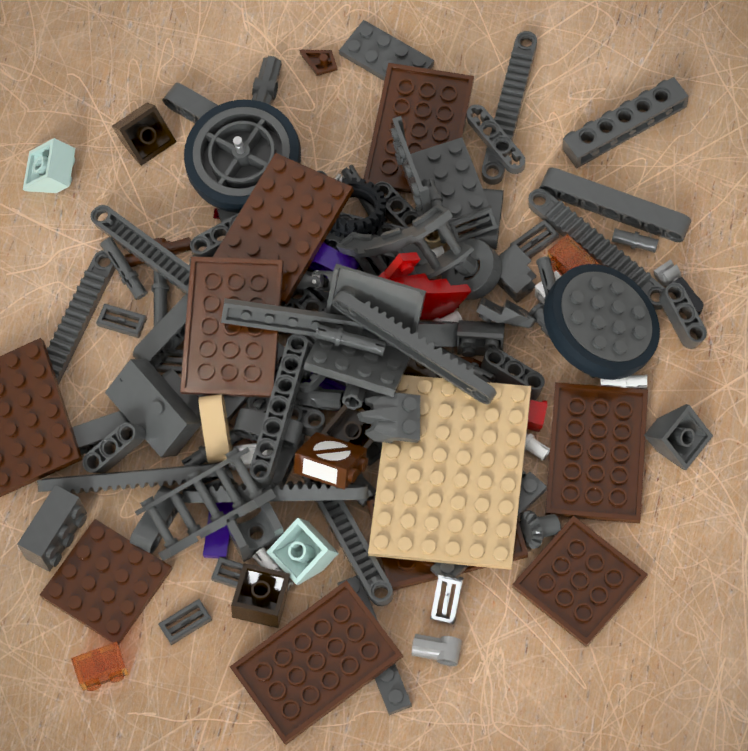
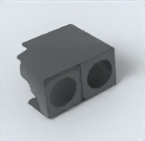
[497,243,537,303]

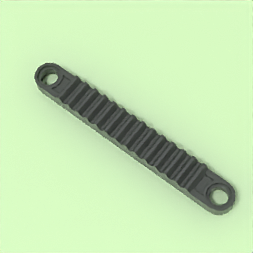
[482,31,537,185]
[528,189,665,310]
[90,205,190,295]
[46,250,116,385]
[332,291,497,404]
[37,463,219,494]
[302,476,394,606]
[182,481,369,503]

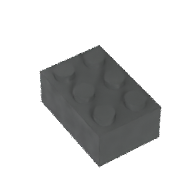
[17,485,87,572]

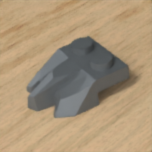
[476,297,537,328]
[357,393,420,443]

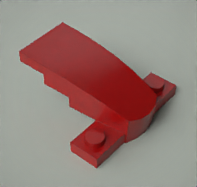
[378,252,471,320]

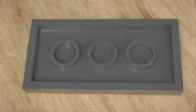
[339,20,434,81]

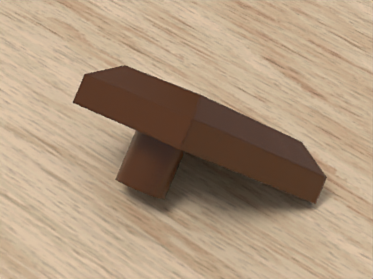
[300,49,338,76]

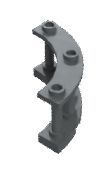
[336,204,474,279]
[135,447,276,561]

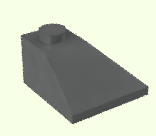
[644,404,713,470]

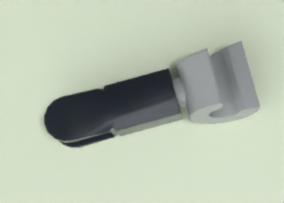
[654,260,704,315]

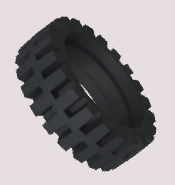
[330,178,386,238]

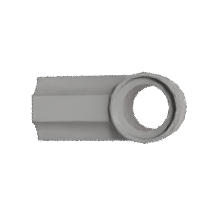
[411,634,462,666]

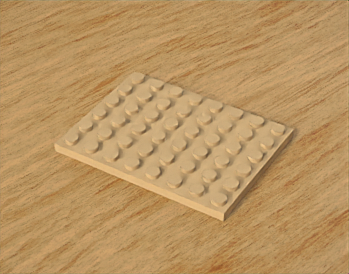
[368,375,531,570]

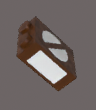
[293,432,368,490]

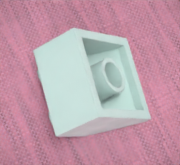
[23,138,76,193]
[266,518,339,585]

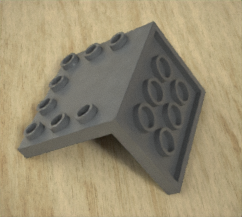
[390,116,489,233]
[304,264,426,397]

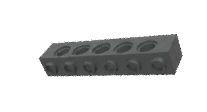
[562,77,689,169]

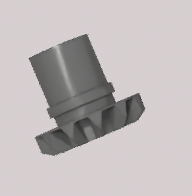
[519,510,561,549]

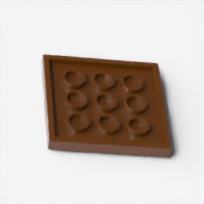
[512,515,648,647]
[40,519,172,646]

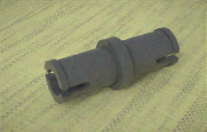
[611,228,659,253]

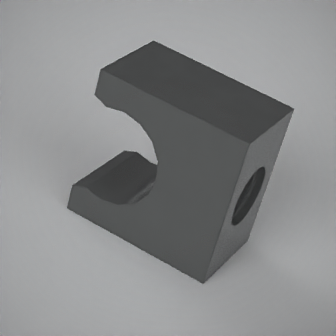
[226,502,284,562]

